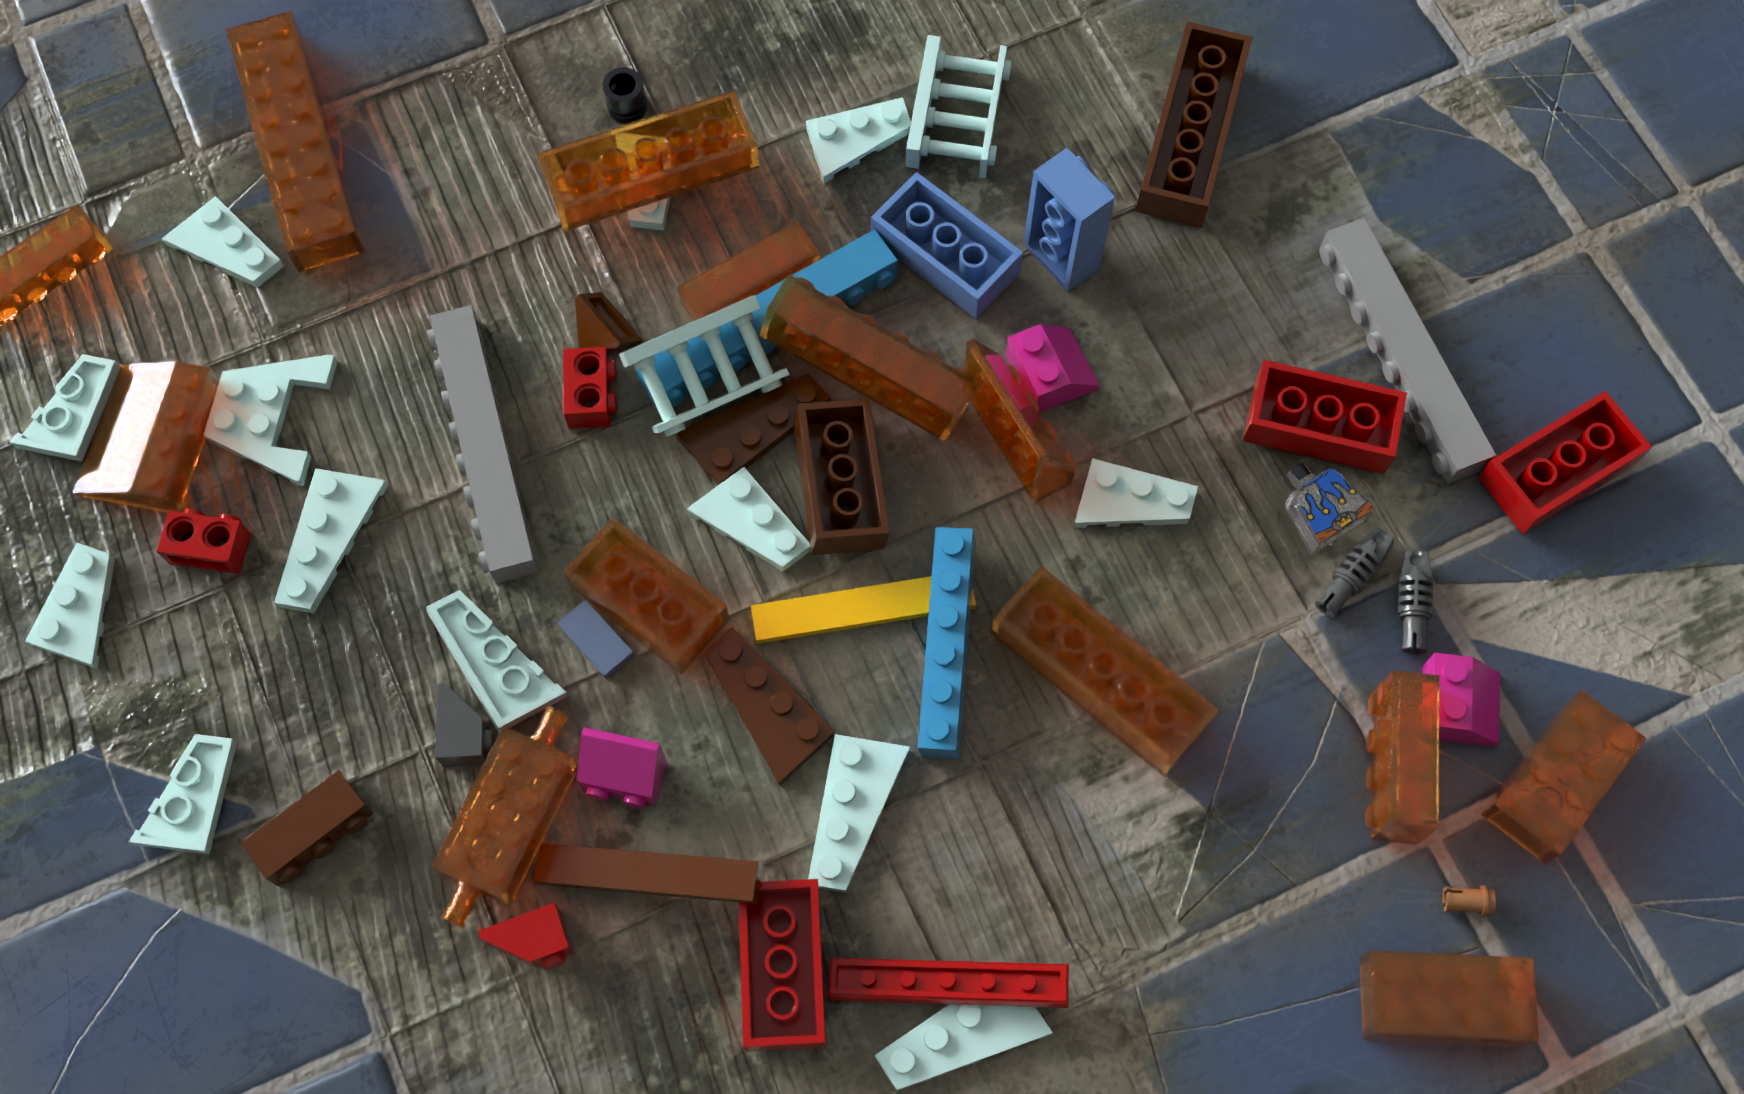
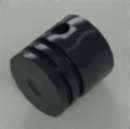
[602,67,647,124]

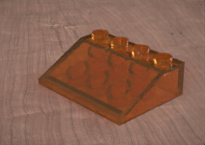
[962,339,1076,504]
[73,361,220,512]

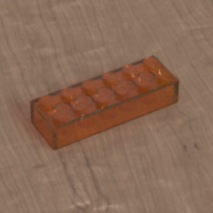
[536,90,759,232]
[759,274,980,442]
[990,566,1219,778]

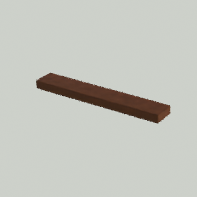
[533,843,763,904]

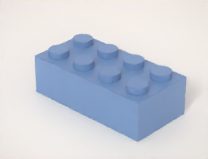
[1023,148,1115,292]
[871,172,1023,319]

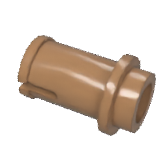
[1442,885,1496,917]

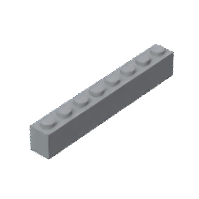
[1319,218,1496,484]
[427,305,539,584]

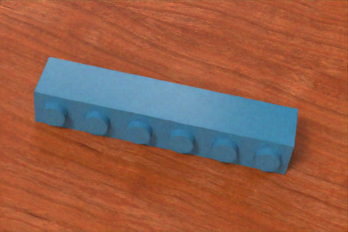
[918,527,976,759]

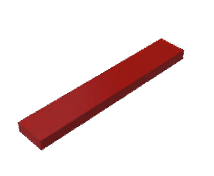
[827,957,1069,1008]

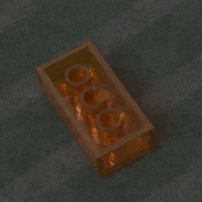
[563,517,730,675]
[1365,670,1440,845]
[1481,690,1646,864]
[1360,950,1539,1046]

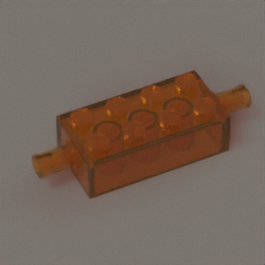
[431,706,578,928]

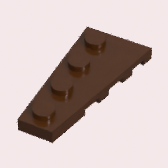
[675,373,831,485]
[704,627,835,786]

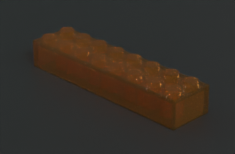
[226,11,365,272]

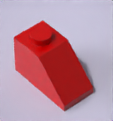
[478,903,575,970]

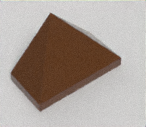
[575,292,643,349]

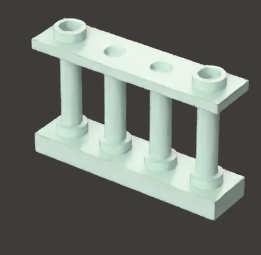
[906,35,1012,179]
[619,295,790,437]

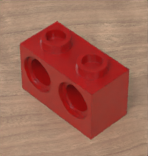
[563,347,617,429]
[156,509,251,574]

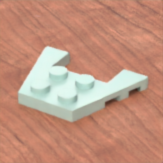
[204,355,338,486]

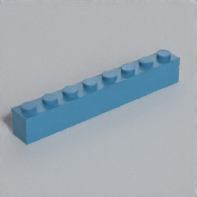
[633,229,897,412]

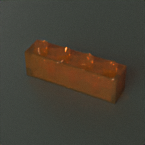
[0,204,113,326]
[677,221,820,321]

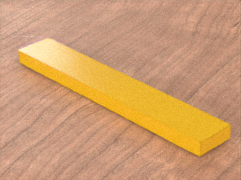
[751,576,976,644]

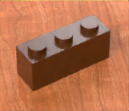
[240,770,374,886]

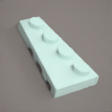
[274,468,389,614]
[426,590,566,733]
[808,734,910,893]
[874,1004,1053,1091]

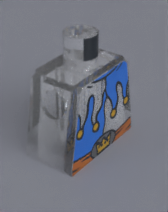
[1285,462,1376,556]

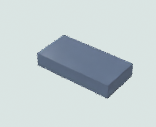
[557,599,635,679]

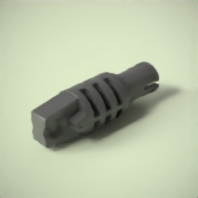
[1315,527,1394,618]
[1398,551,1433,654]

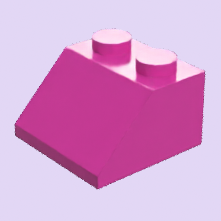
[1006,324,1100,414]
[1421,653,1500,747]
[577,727,667,809]

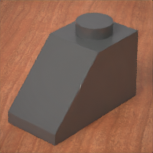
[435,683,495,767]

